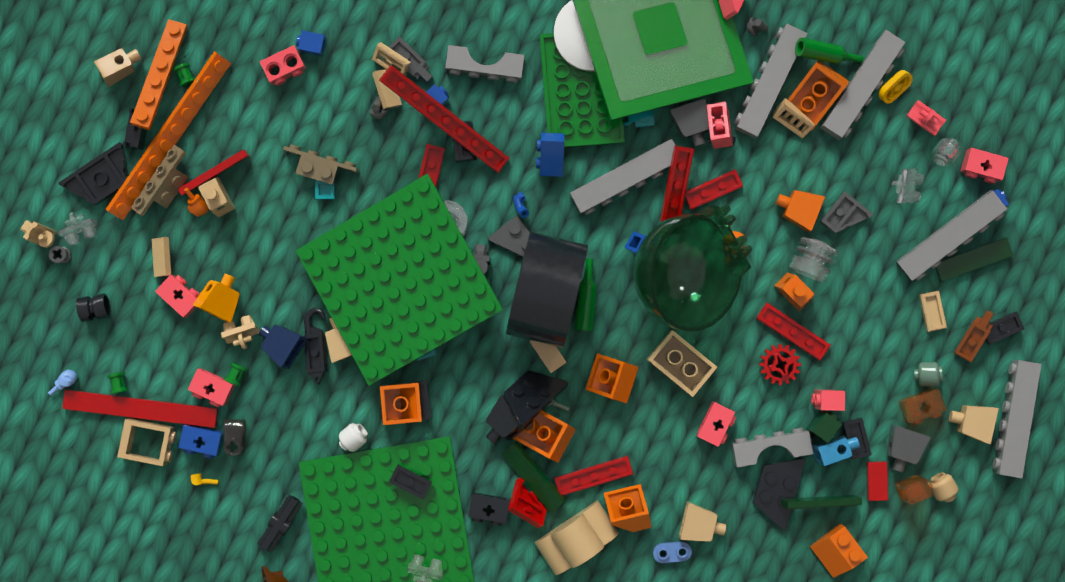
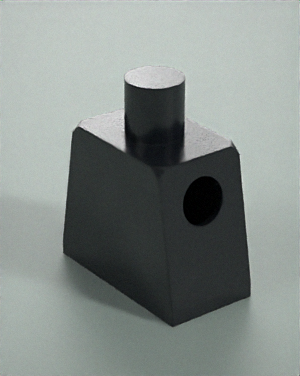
[486,395,533,444]

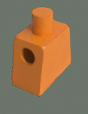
[775,190,825,232]
[774,272,815,312]

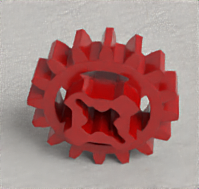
[758,344,801,385]

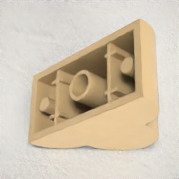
[534,500,619,575]

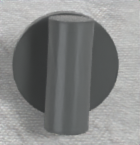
[747,17,769,36]
[369,97,389,119]

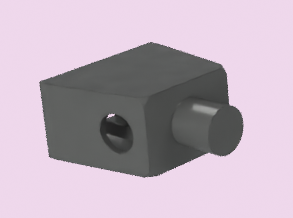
[669,99,709,147]
[887,424,931,473]

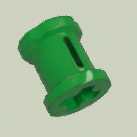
[173,63,195,87]
[224,362,248,386]
[107,372,128,394]

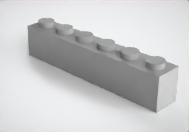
[734,24,807,139]
[820,30,905,140]
[570,139,675,215]
[896,190,1007,281]
[992,360,1042,478]

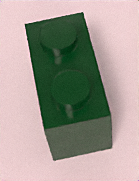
[806,411,842,443]

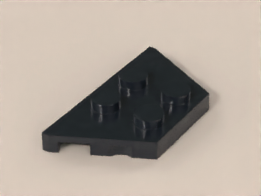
[59,142,127,205]
[503,370,568,430]
[752,458,806,531]

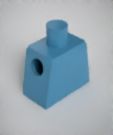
[812,436,860,466]

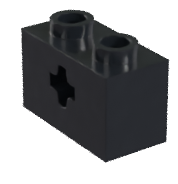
[468,492,510,526]

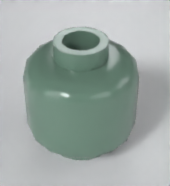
[914,362,943,387]

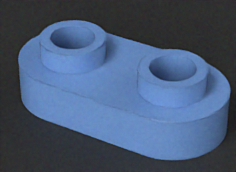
[653,541,692,563]

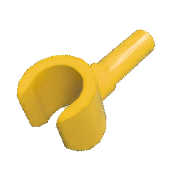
[191,473,218,485]

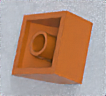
[585,353,639,403]
[380,383,422,425]
[810,524,868,578]

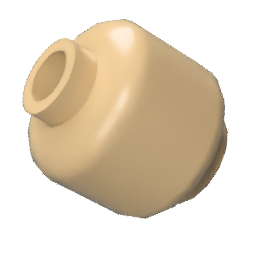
[929,472,959,503]

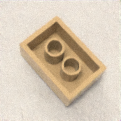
[646,330,717,397]

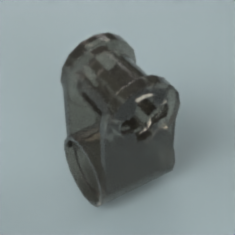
[224,419,246,456]

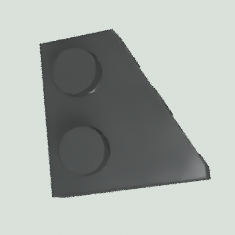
[820,191,873,234]
[488,215,530,257]

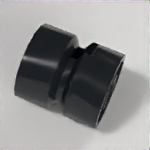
[76,293,111,322]

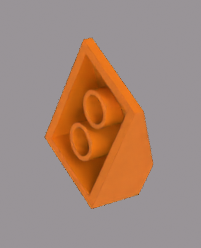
[784,61,850,131]
[513,411,576,463]

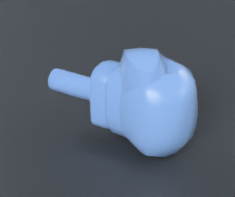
[48,369,78,396]

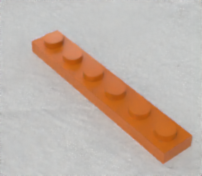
[130,19,188,130]

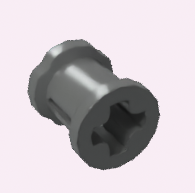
[49,246,72,264]

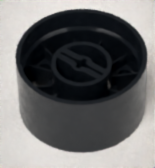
[506,231,588,348]

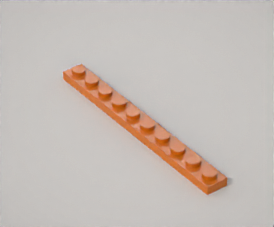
[106,51,231,220]

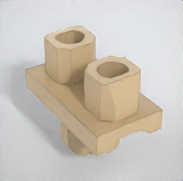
[20,220,57,248]
[221,315,260,349]

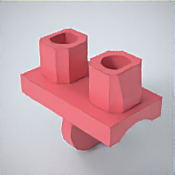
[906,100,946,136]

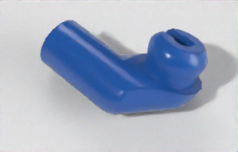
[513,192,529,218]

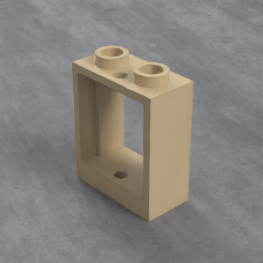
[117,418,176,466]

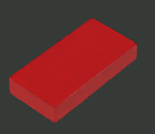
[867,461,888,501]

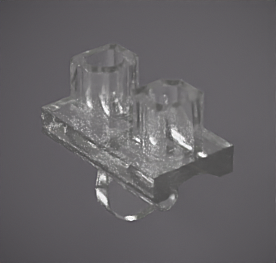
[892,168,924,204]
[58,212,98,246]
[407,554,443,582]

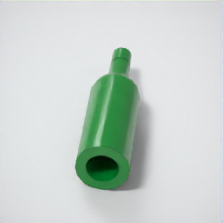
[795,37,863,64]
[575,258,597,331]

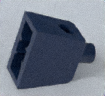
[259,324,308,369]

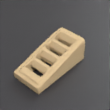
[773,98,815,139]

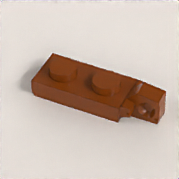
[954,310,994,362]

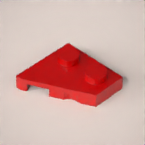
[508,477,547,528]

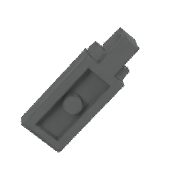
[389,36,433,84]

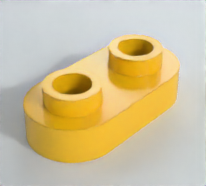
[879,70,913,104]

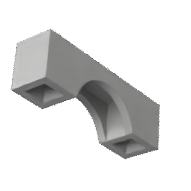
[445,45,525,83]
[731,427,813,467]

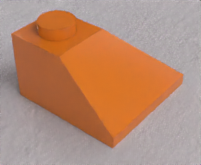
[604,484,652,532]

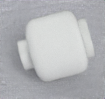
[339,423,368,452]

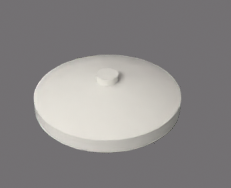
[554,0,595,72]

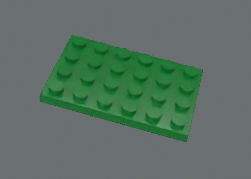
[540,33,625,148]

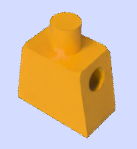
[193,274,240,323]

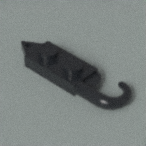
[304,308,328,385]

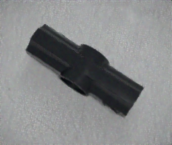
[257,494,303,553]

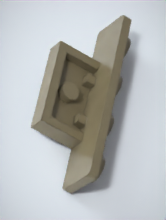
[283,144,359,185]
[131,145,188,216]

